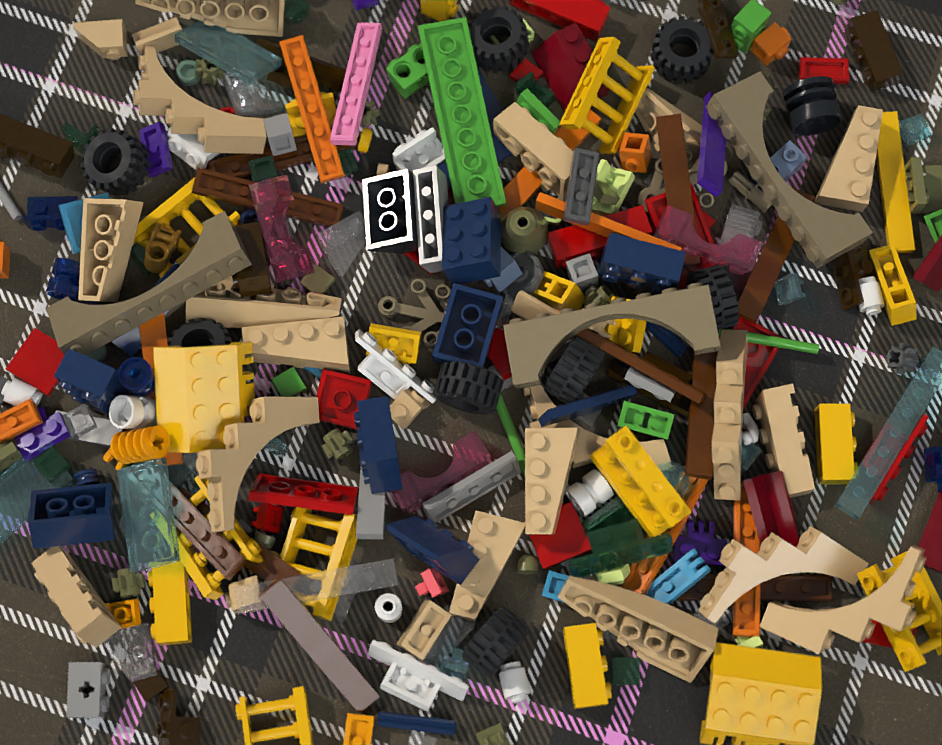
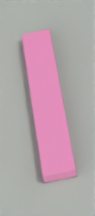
[330,23,383,145]

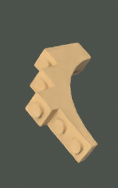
[133,45,267,154]
[712,330,748,500]
[523,385,671,478]
[196,397,319,532]
[698,526,869,623]
[760,545,926,654]

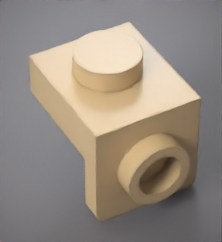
[390,387,430,430]

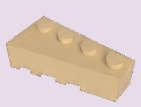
[493,102,573,202]
[78,198,144,302]
[32,546,122,648]

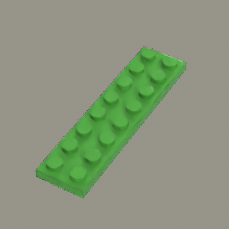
[418,17,506,207]

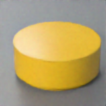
[357,127,373,153]

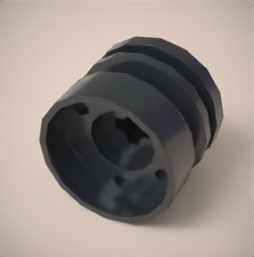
[782,76,843,136]

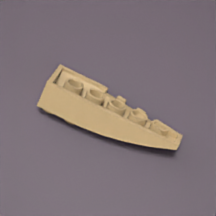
[135,0,284,37]
[186,276,342,329]
[558,576,718,683]

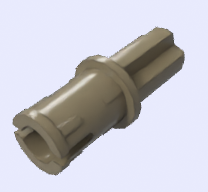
[729,171,772,213]

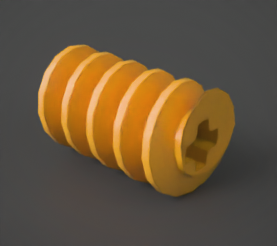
[111,425,170,464]

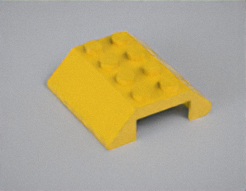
[153,342,255,453]
[700,642,822,745]

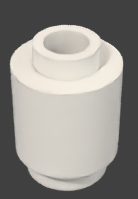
[859,276,885,316]
[1,378,43,406]
[375,593,402,623]
[499,662,531,703]

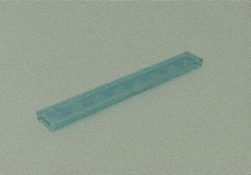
[834,346,942,520]

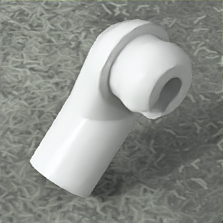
[742,413,759,445]

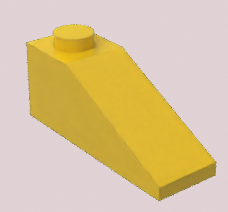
[869,244,917,326]
[530,271,586,311]

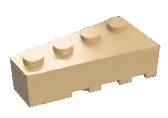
[814,105,883,212]
[242,316,351,374]
[752,384,815,498]
[525,428,580,534]
[449,511,525,623]

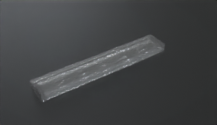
[234,559,398,615]

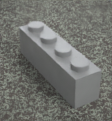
[413,165,449,273]

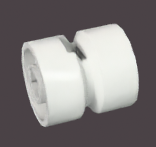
[109,395,157,429]
[565,469,614,517]

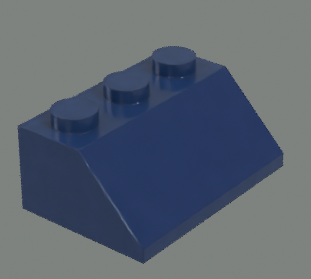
[384,516,479,585]

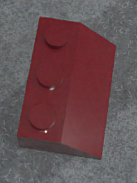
[532,23,609,113]

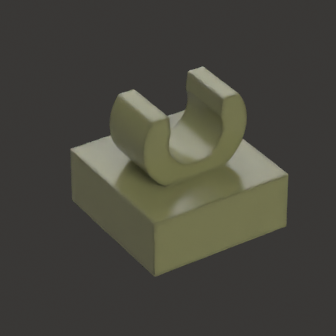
[476,723,510,745]

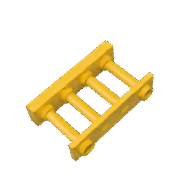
[559,37,655,154]
[132,178,241,278]
[589,426,691,540]
[151,476,264,600]
[268,507,357,621]
[856,551,942,672]
[236,686,314,745]

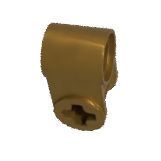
[144,222,182,273]

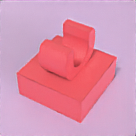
[415,568,449,597]

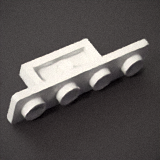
[355,329,436,404]
[368,640,469,712]

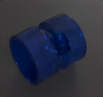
[45,258,80,302]
[118,357,155,397]

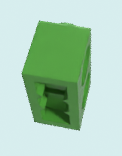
[730,0,772,54]
[386,43,429,99]
[617,401,675,440]

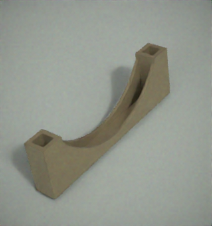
[706,72,873,268]
[46,211,252,355]
[503,283,721,389]

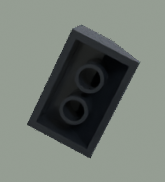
[362,169,418,254]

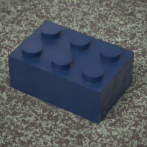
[442,197,501,285]
[598,233,686,295]
[432,283,503,368]
[54,348,131,415]
[354,396,403,494]
[28,483,115,549]

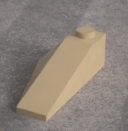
[635,87,702,175]

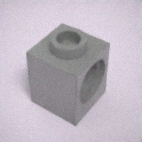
[263,113,297,156]
[566,253,598,291]

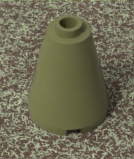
[501,207,548,254]

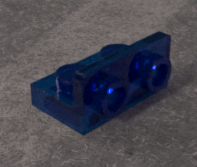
[23,196,80,231]
[923,446,942,493]

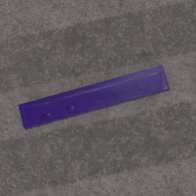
[697,91,726,197]

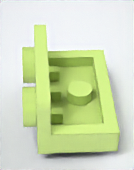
[591,159,635,216]

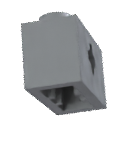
[66,662,110,719]

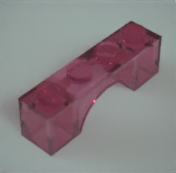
[249,175,315,283]
[654,205,763,275]
[389,431,491,514]

